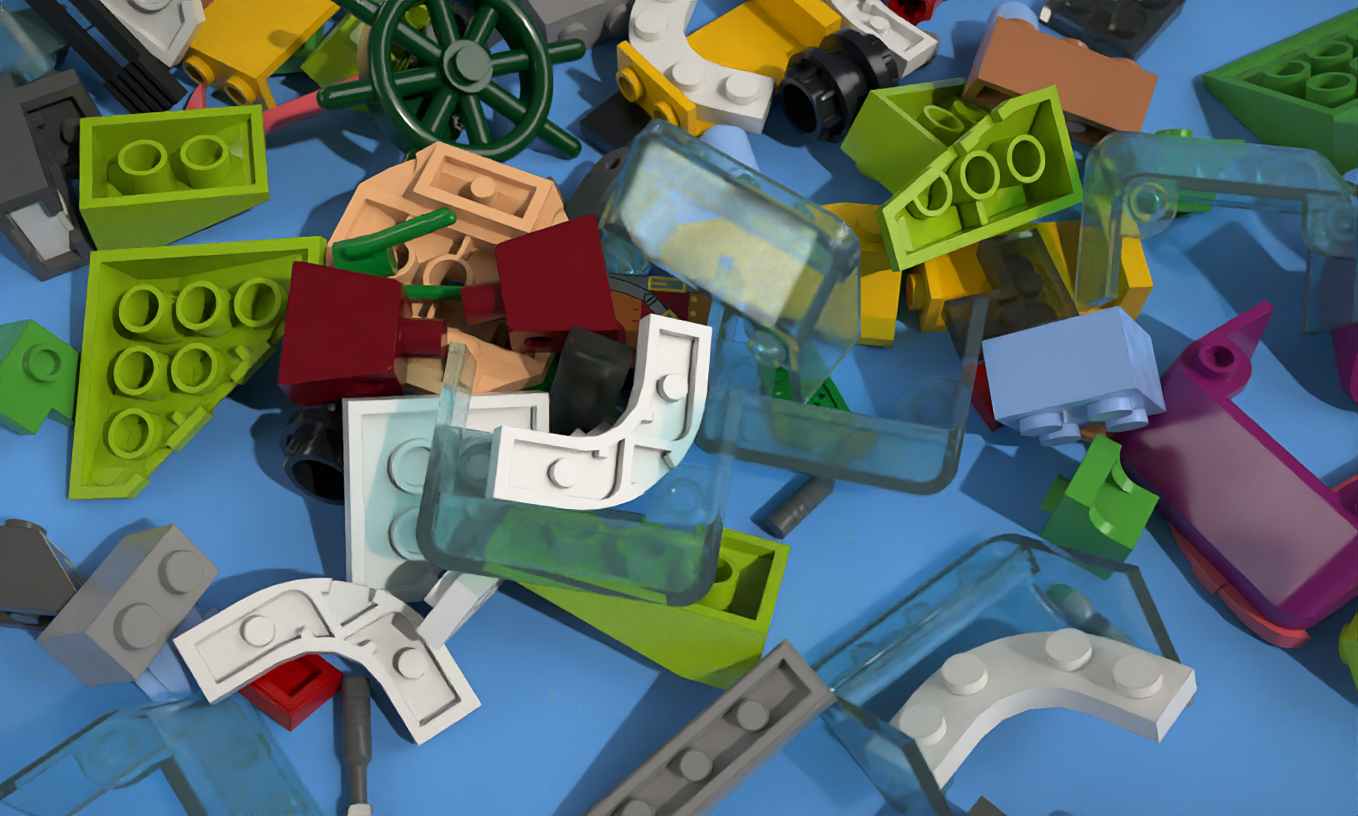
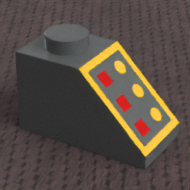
[0,519,84,631]

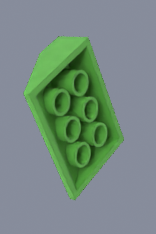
[1203,8,1358,180]

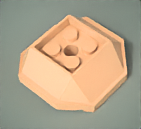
[325,141,569,395]

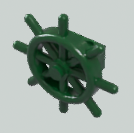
[316,0,586,164]

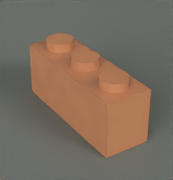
[961,16,1159,155]

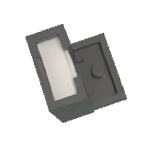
[0,68,102,282]

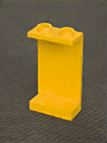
[182,0,341,111]
[616,0,842,150]
[906,189,1154,333]

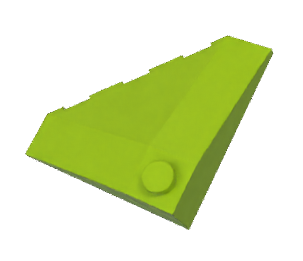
[68,236,327,500]

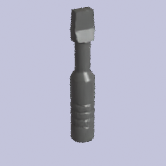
[764,431,878,540]
[342,676,372,816]

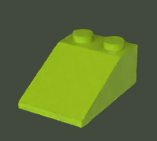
[840,77,992,194]
[79,104,271,250]

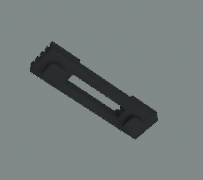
[24,0,188,114]

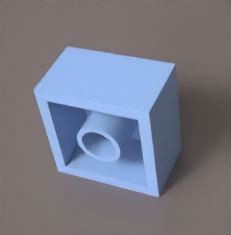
[981,305,1166,446]

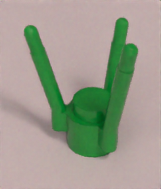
[332,207,462,301]

